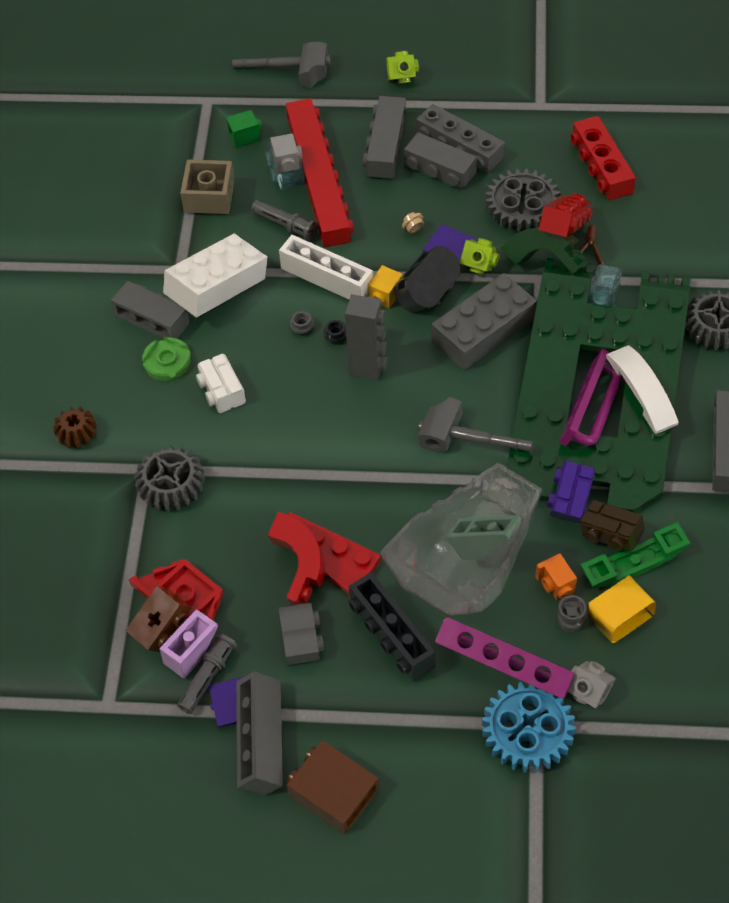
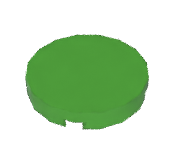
[142,337,192,381]

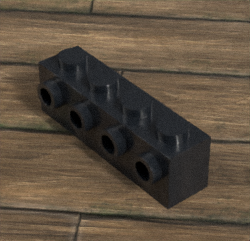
[348,572,436,682]

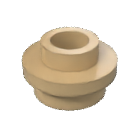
[402,212,424,234]

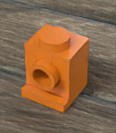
[535,553,577,601]

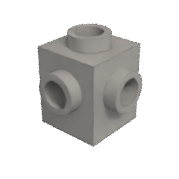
[568,661,616,708]

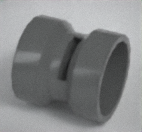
[557,595,586,633]

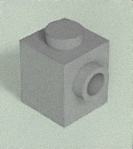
[270,133,303,173]

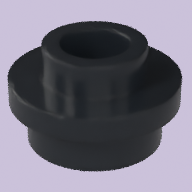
[324,320,347,343]

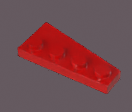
[288,512,381,597]

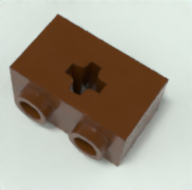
[125,586,192,653]

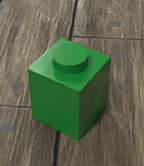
[226,110,262,148]

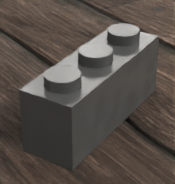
[404,132,477,190]
[111,281,190,338]

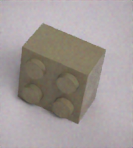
[180,160,235,214]

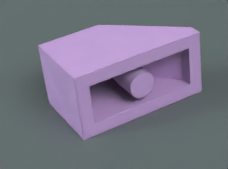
[159,609,218,679]

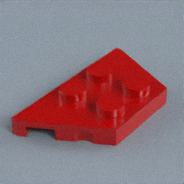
[129,559,223,621]

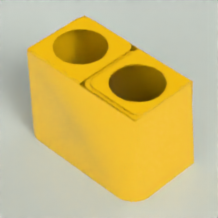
[587,575,656,643]

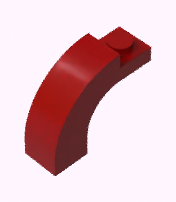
[268,512,325,606]

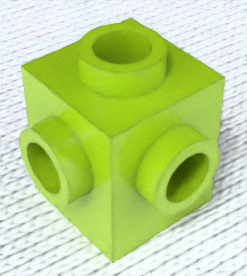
[386,51,419,84]
[460,238,499,274]

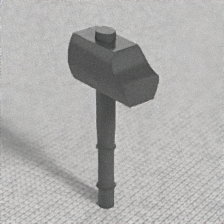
[232,42,331,88]
[418,397,534,452]

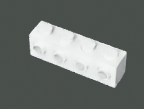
[279,235,373,300]

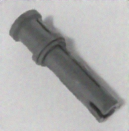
[251,199,318,241]
[177,633,238,714]

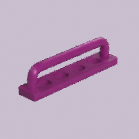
[559,349,622,446]
[435,617,574,699]

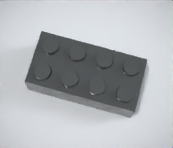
[431,273,537,371]

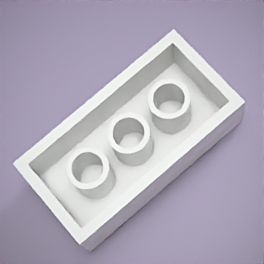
[163,233,268,318]

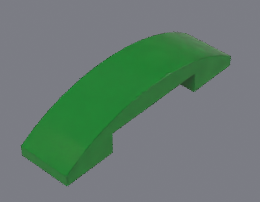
[581,522,691,588]

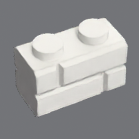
[196,354,246,413]

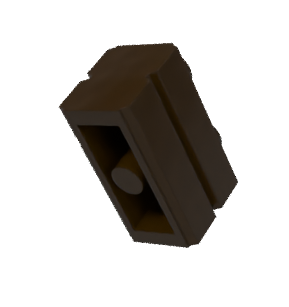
[580,500,645,552]

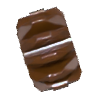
[53,406,97,449]

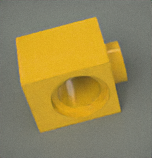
[368,265,403,309]

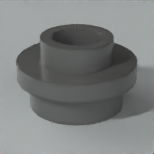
[290,311,314,334]

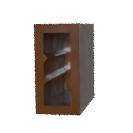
[287,740,379,834]

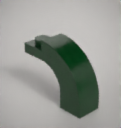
[501,227,588,274]

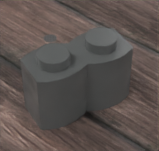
[279,603,324,665]

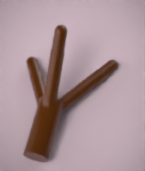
[579,225,604,265]

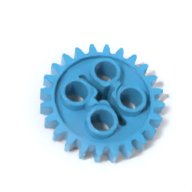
[482,682,576,772]

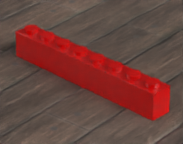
[286,98,354,248]

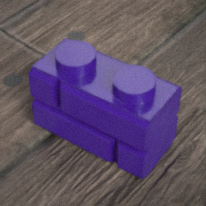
[547,461,595,523]

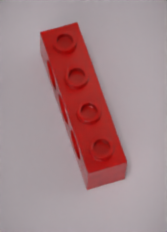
[570,116,636,201]

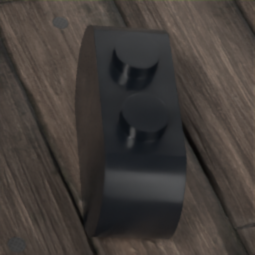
[395,246,461,313]

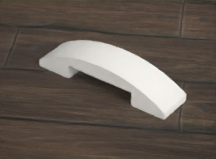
[606,345,679,434]

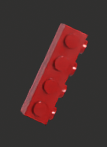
[538,193,593,237]

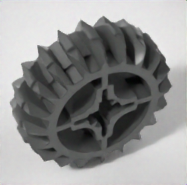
[685,290,729,351]
[135,445,205,512]

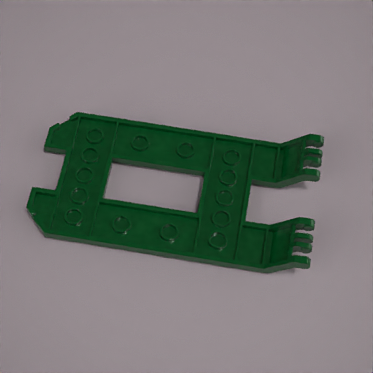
[507,258,691,513]

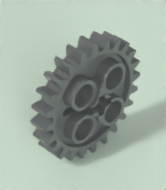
[485,169,560,232]

